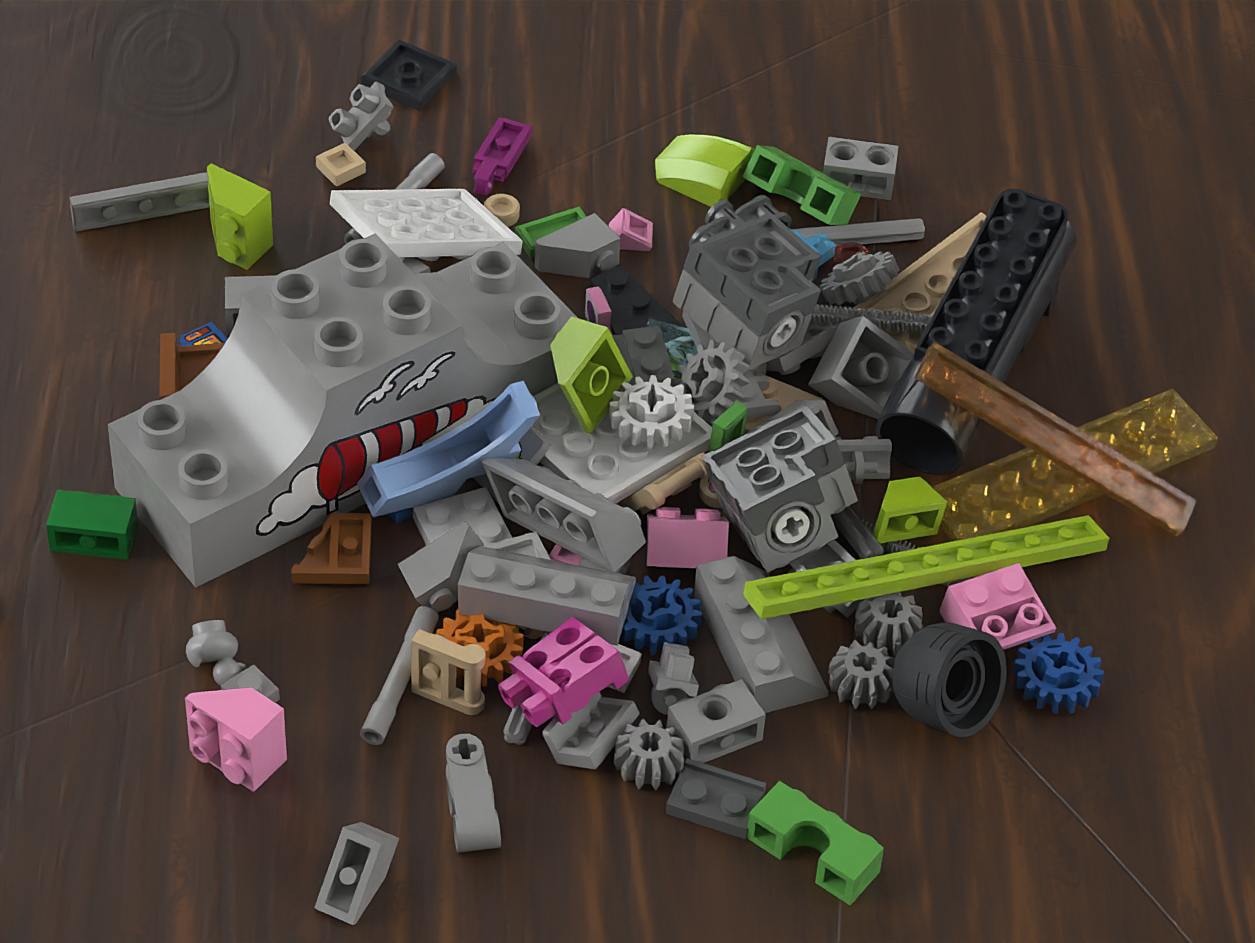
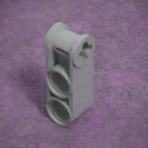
[446,734,501,853]

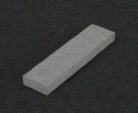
[69,172,209,232]

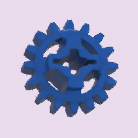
[622,576,702,655]
[1013,633,1104,714]

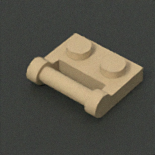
[618,453,709,515]
[411,629,486,715]

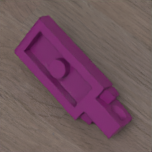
[472,117,533,196]

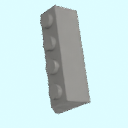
[482,457,646,573]
[458,546,636,646]
[694,556,828,713]

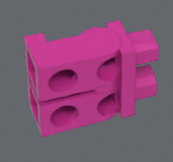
[498,617,630,727]

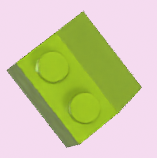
[207,163,273,270]
[550,316,633,434]

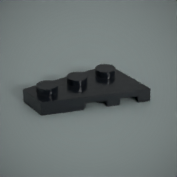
[591,265,687,344]

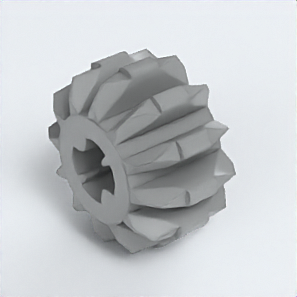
[855,592,923,656]
[828,640,895,710]
[614,718,685,791]

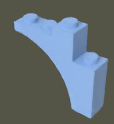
[357,381,540,517]

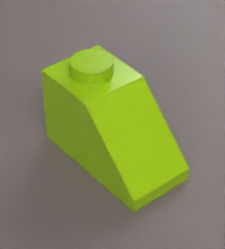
[873,476,947,544]

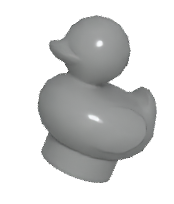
[186,620,246,685]

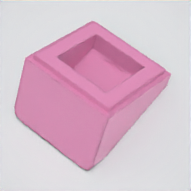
[609,208,653,251]

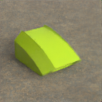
[655,134,755,207]

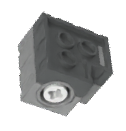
[672,212,821,370]
[701,404,858,573]

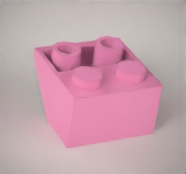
[646,507,729,568]
[939,563,1056,650]
[185,688,287,792]

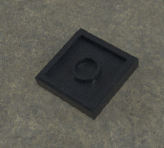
[361,40,457,111]

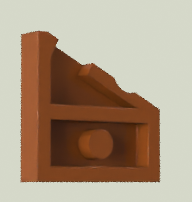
[291,513,372,584]

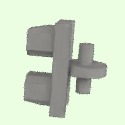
[329,81,394,150]
[835,436,892,485]
[648,642,699,715]

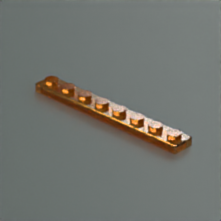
[914,342,1196,536]

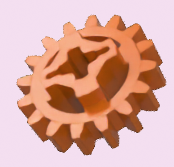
[436,609,524,687]

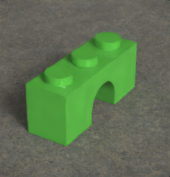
[742,145,861,225]
[746,781,884,905]

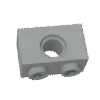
[667,679,766,763]

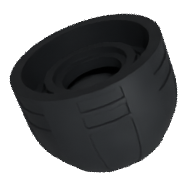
[893,623,1007,737]

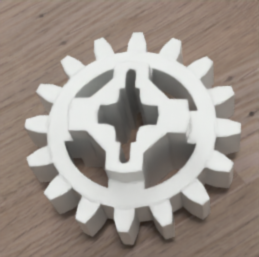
[609,375,694,448]

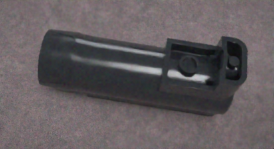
[876,189,1076,475]

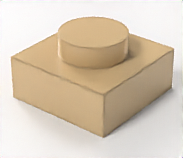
[316,143,366,187]

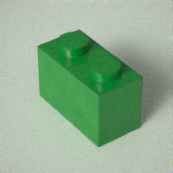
[46,490,138,560]

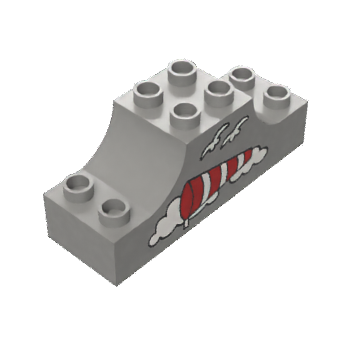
[108,233,578,588]

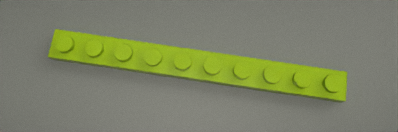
[743,515,1109,619]

